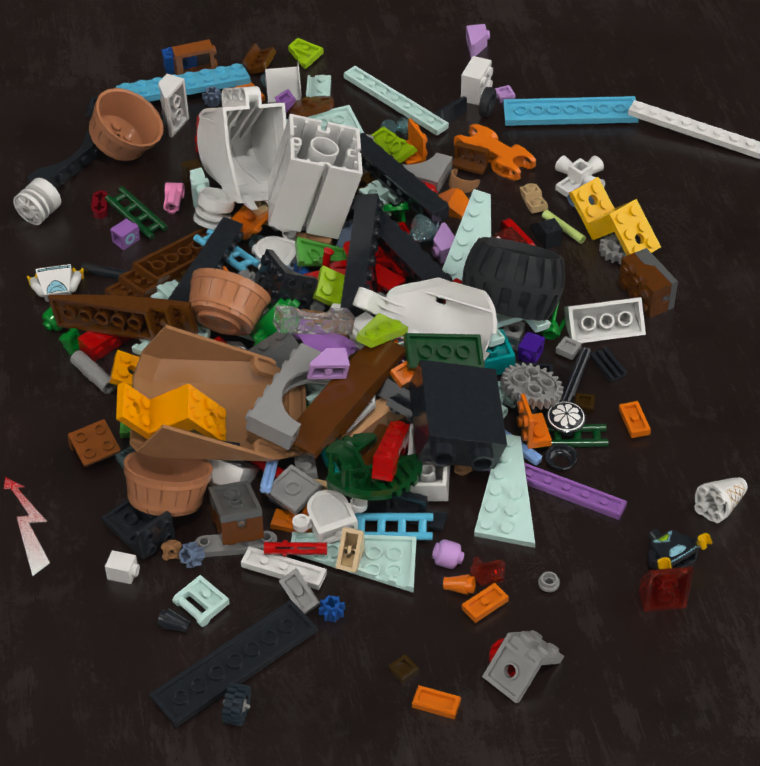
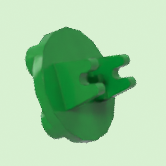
[383,203,410,223]

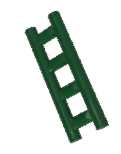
[105,186,168,240]
[539,424,608,448]

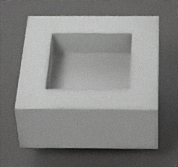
[556,336,582,360]

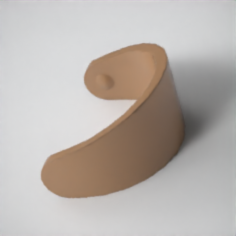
[448,168,480,193]

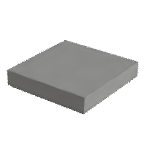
[264,464,322,515]

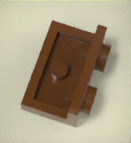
[242,43,276,75]
[452,141,489,175]

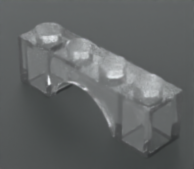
[273,306,355,335]

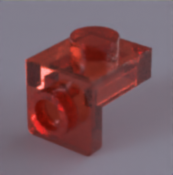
[471,557,506,586]

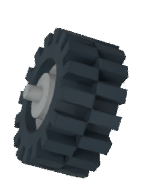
[222,683,251,726]

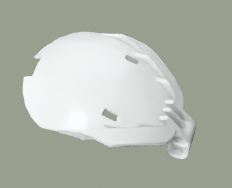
[353,277,497,361]

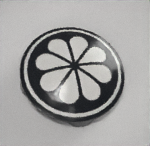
[546,401,586,436]

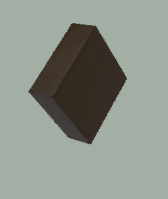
[575,393,595,414]
[388,654,419,684]

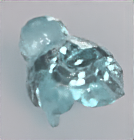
[409,214,439,243]

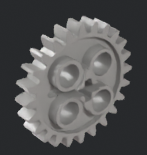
[500,362,564,410]

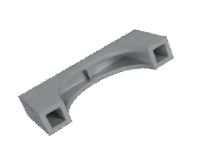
[360,133,452,194]
[245,343,332,450]

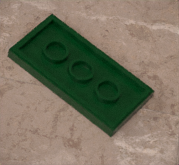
[404,333,485,371]

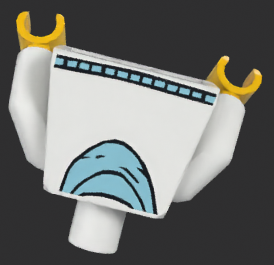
[27,264,84,302]

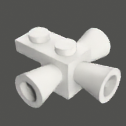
[555,156,605,197]

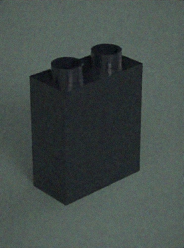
[409,359,507,471]

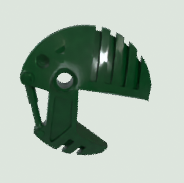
[325,433,423,500]

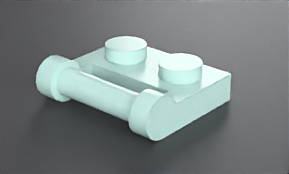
[172,575,230,627]

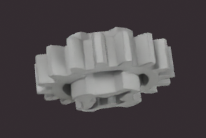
[599,233,637,264]

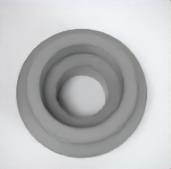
[538,572,560,592]

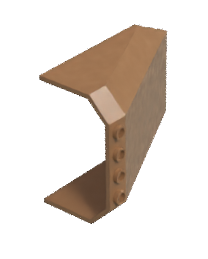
[130,325,306,461]

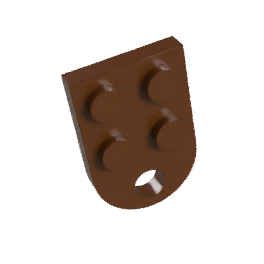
[286,95,335,117]

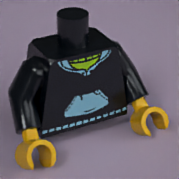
[647,529,712,579]

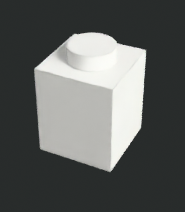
[105,550,140,584]

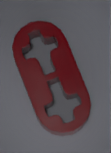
[91,190,109,219]

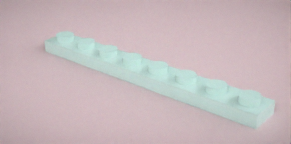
[344,66,449,135]

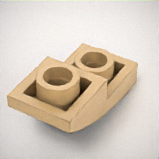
[520,183,548,214]

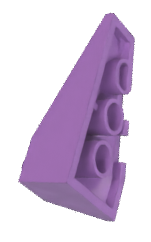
[285,316,361,361]

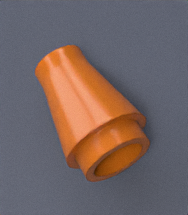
[443,574,476,595]

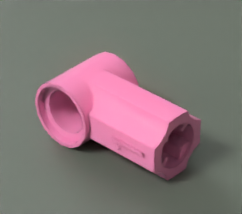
[163,182,185,214]

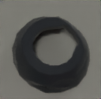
[545,443,577,471]

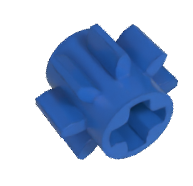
[319,595,345,622]

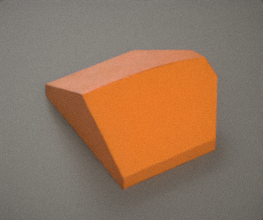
[438,188,469,219]

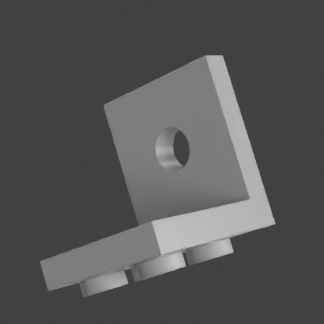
[482,630,564,703]

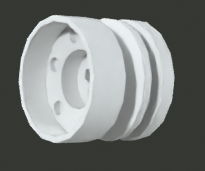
[13,178,61,225]
[193,187,236,230]

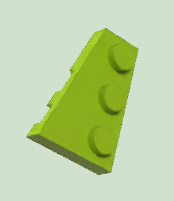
[371,126,418,163]

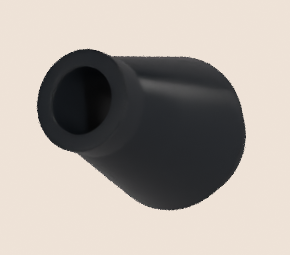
[157,608,191,633]

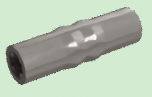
[70,350,116,394]

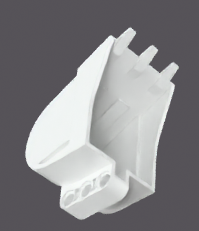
[197,86,286,210]

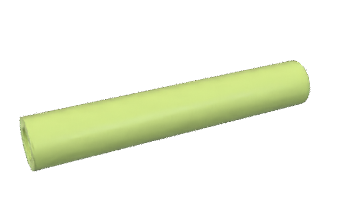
[542,210,586,244]

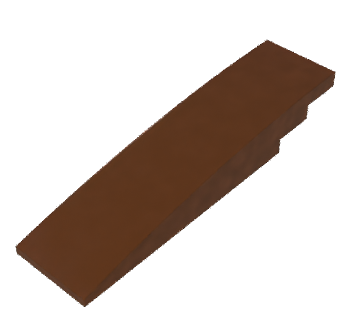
[105,227,208,298]
[48,295,199,341]
[291,341,406,459]

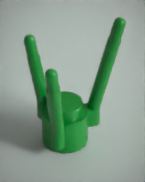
[540,301,566,340]

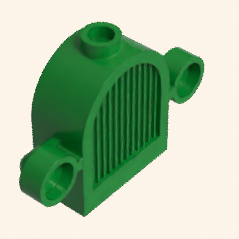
[249,298,301,346]

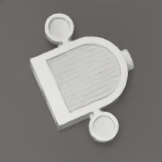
[252,230,297,270]
[292,490,368,544]

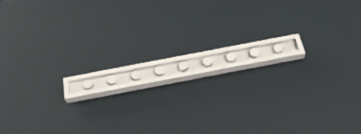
[628,100,760,159]

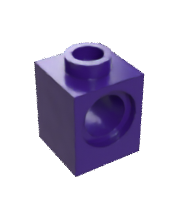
[517,331,545,363]

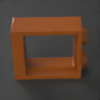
[172,39,218,75]

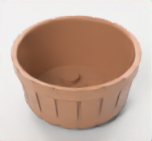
[89,88,163,161]
[189,268,271,336]
[124,451,213,517]

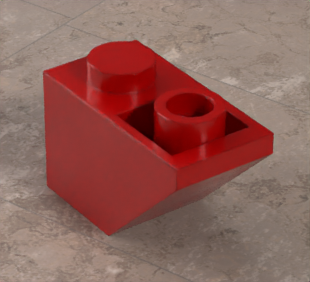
[375,263,406,295]

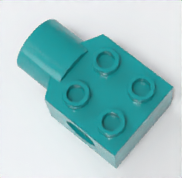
[484,329,515,375]

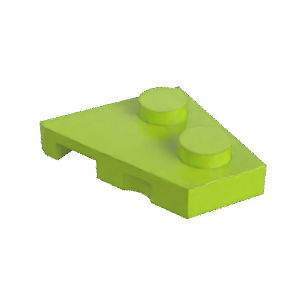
[288,38,324,69]

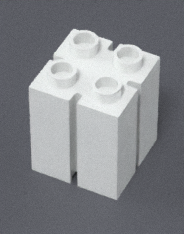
[268,114,363,239]

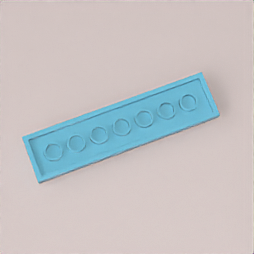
[116,63,251,102]
[503,96,639,126]

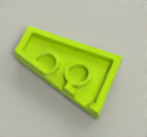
[356,313,408,348]

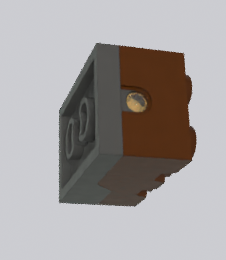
[618,248,678,318]
[208,480,264,545]

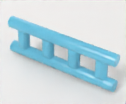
[193,229,261,272]
[355,513,433,540]

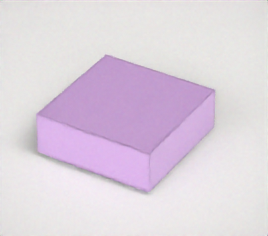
[495,85,515,103]

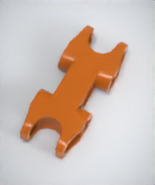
[454,124,536,181]

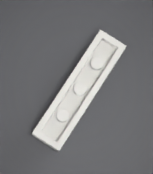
[241,546,327,590]

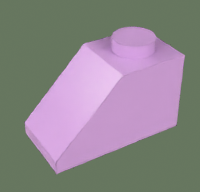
[466,24,490,58]
[431,222,455,264]
[307,348,350,379]

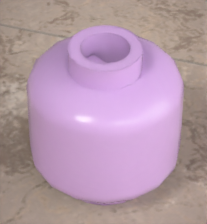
[432,539,464,569]

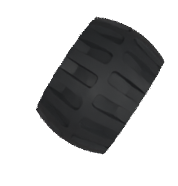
[462,237,565,321]

